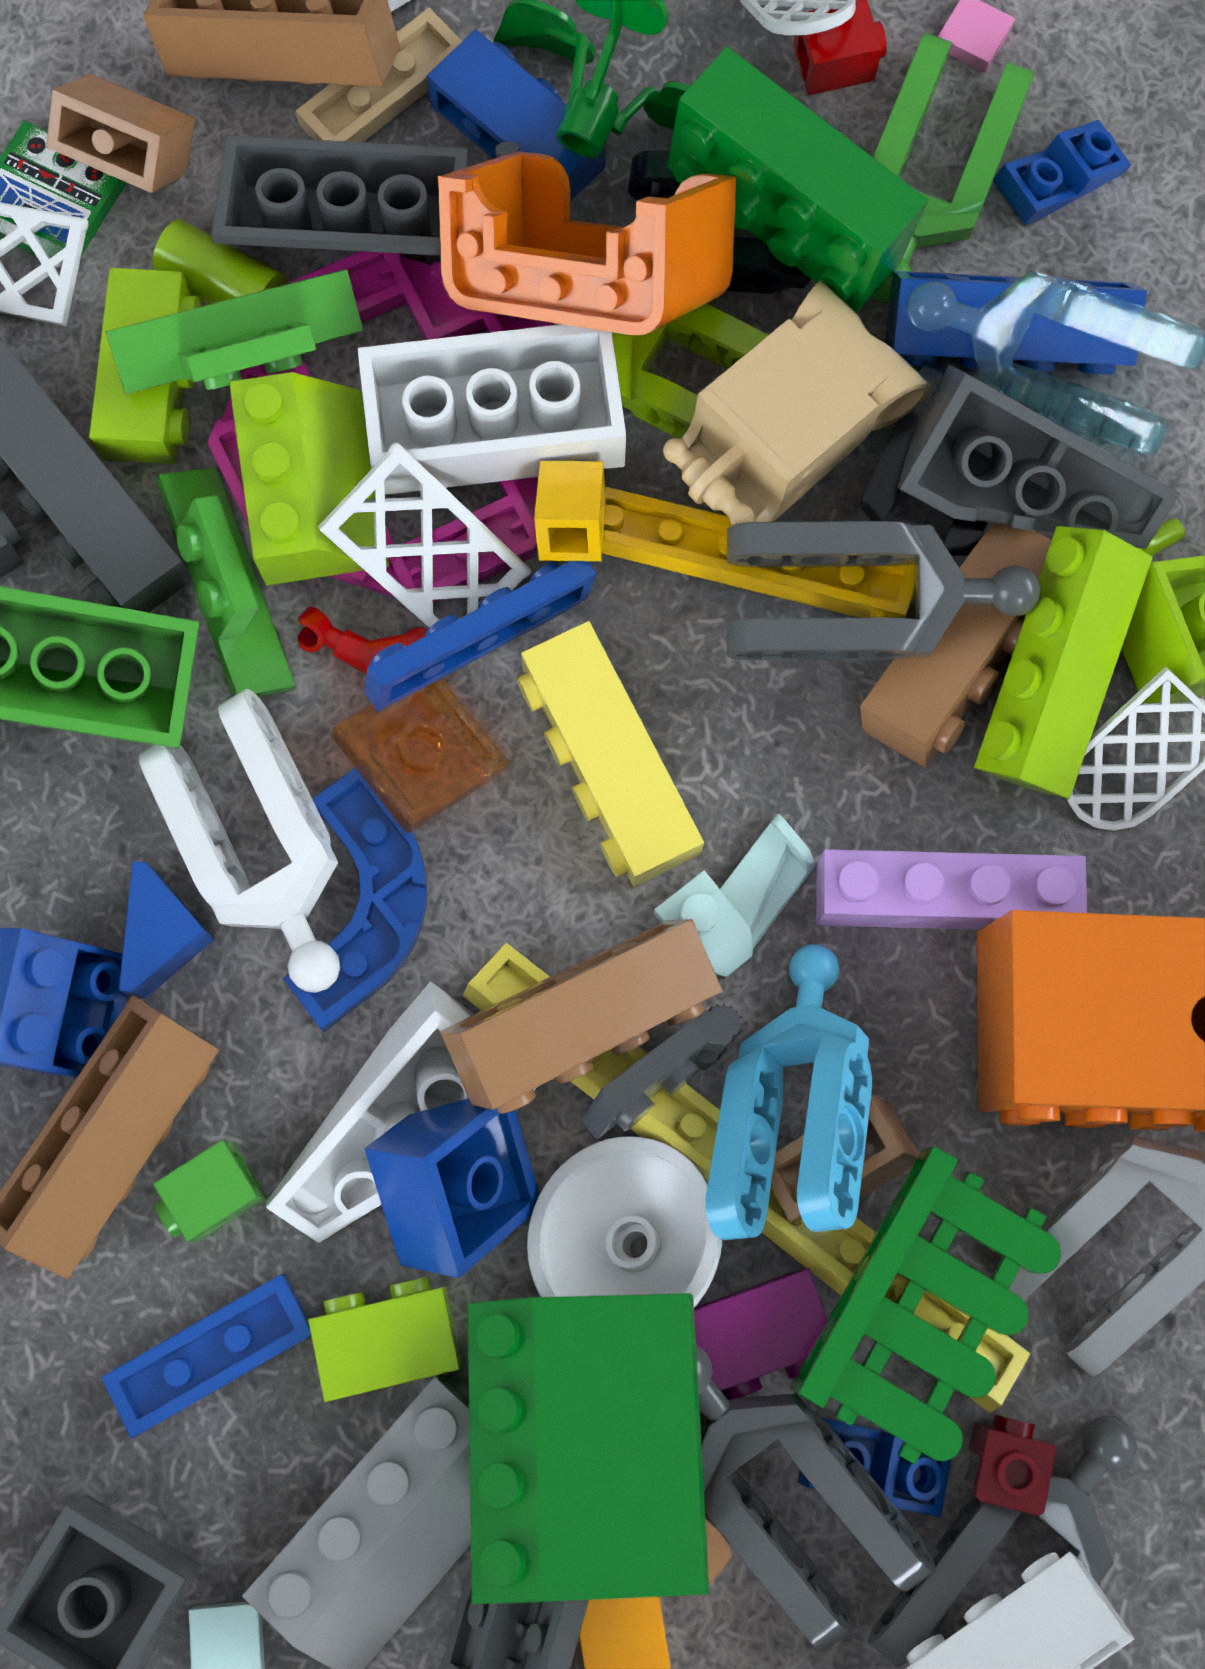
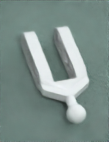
[139,689,341,993]

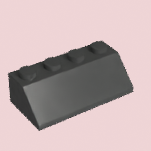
[211,135,470,255]

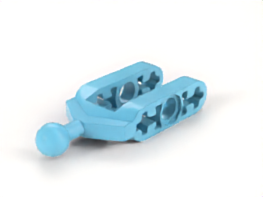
[705,944,872,1240]

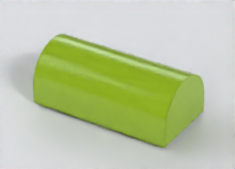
[152,219,288,304]

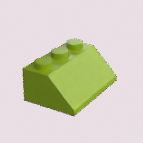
[229,372,390,586]

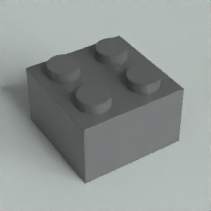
[0,1494,202,1669]

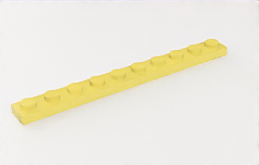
[462,943,1030,1413]

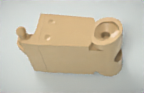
[663,281,932,525]

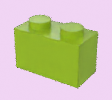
[308,1276,463,1402]

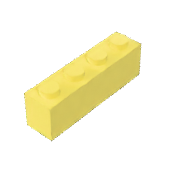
[516,621,704,887]

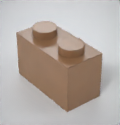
[46,73,195,193]

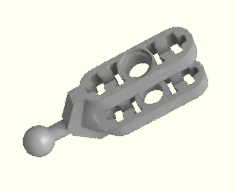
[990,1136,1205,1377]

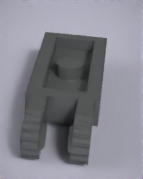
[582,1004,743,1139]

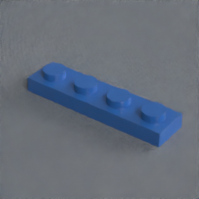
[364,561,597,712]

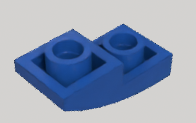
[993,120,1131,225]
[797,1416,951,1517]

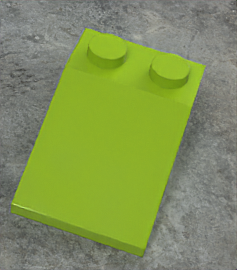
[1121,555,1205,703]

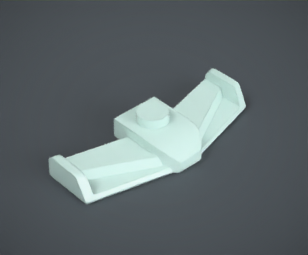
[654,814,816,979]

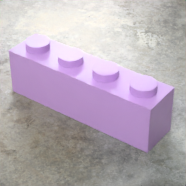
[816,849,1087,930]

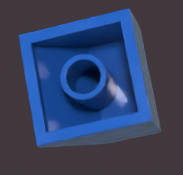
[364,1098,539,1278]

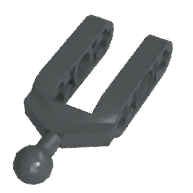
[727,521,1041,661]
[696,1344,936,1651]
[868,1415,1137,1667]

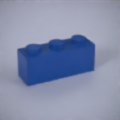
[427,29,606,201]

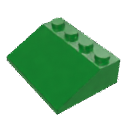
[468,1293,710,1605]

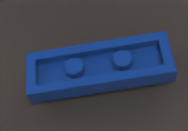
[100,1274,311,1439]

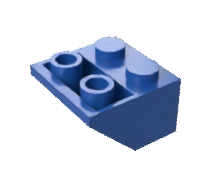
[0,928,127,1079]

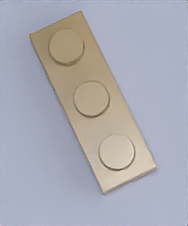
[295,7,462,142]

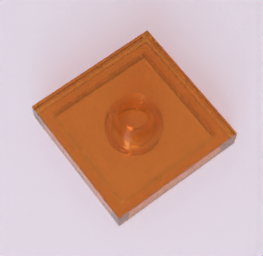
[331,678,510,834]

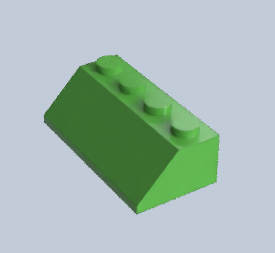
[0,586,199,749]

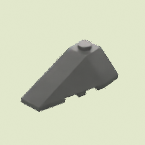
[897,365,1181,549]

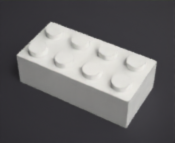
[358,324,626,495]

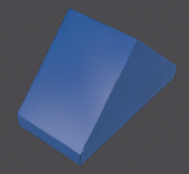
[119,861,215,999]

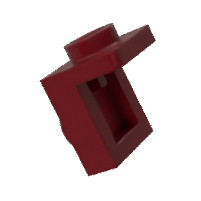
[969,1414,1057,1516]

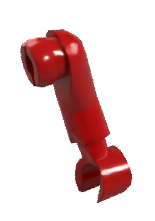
[297,606,428,674]

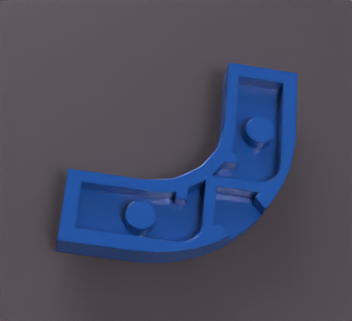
[282,762,427,1032]

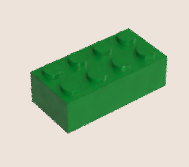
[667,47,928,314]

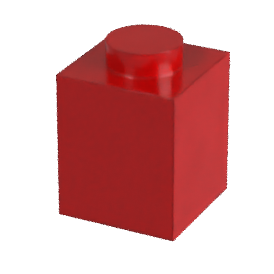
[793,0,887,96]

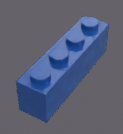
[885,270,1147,375]

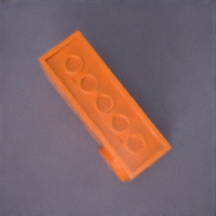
[976,910,1205,1132]

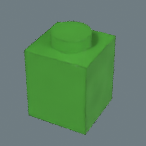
[153,1140,267,1242]

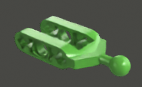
[872,32,1035,303]

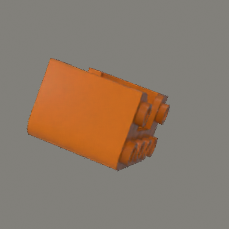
[438,151,736,336]

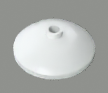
[527,1136,722,1307]

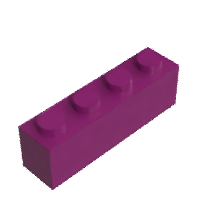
[694,1268,828,1400]

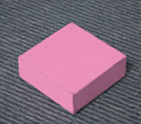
[938,0,1015,73]

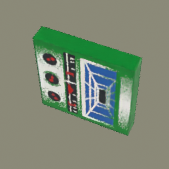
[0,120,127,268]

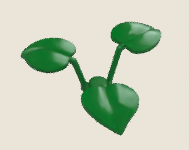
[494,0,690,159]

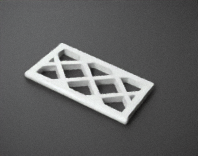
[0,202,89,326]
[318,443,531,628]

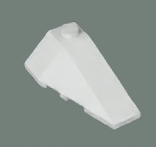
[266,981,537,1243]

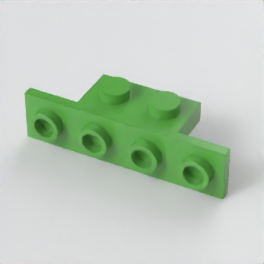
[105,269,363,394]
[156,467,295,697]

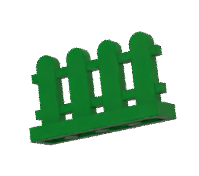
[790,1146,1061,1465]

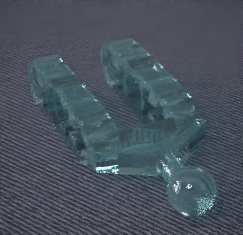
[907,270,1205,455]

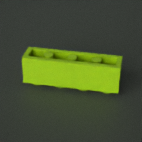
[974,526,1153,799]

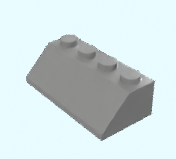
[242,1374,471,1669]

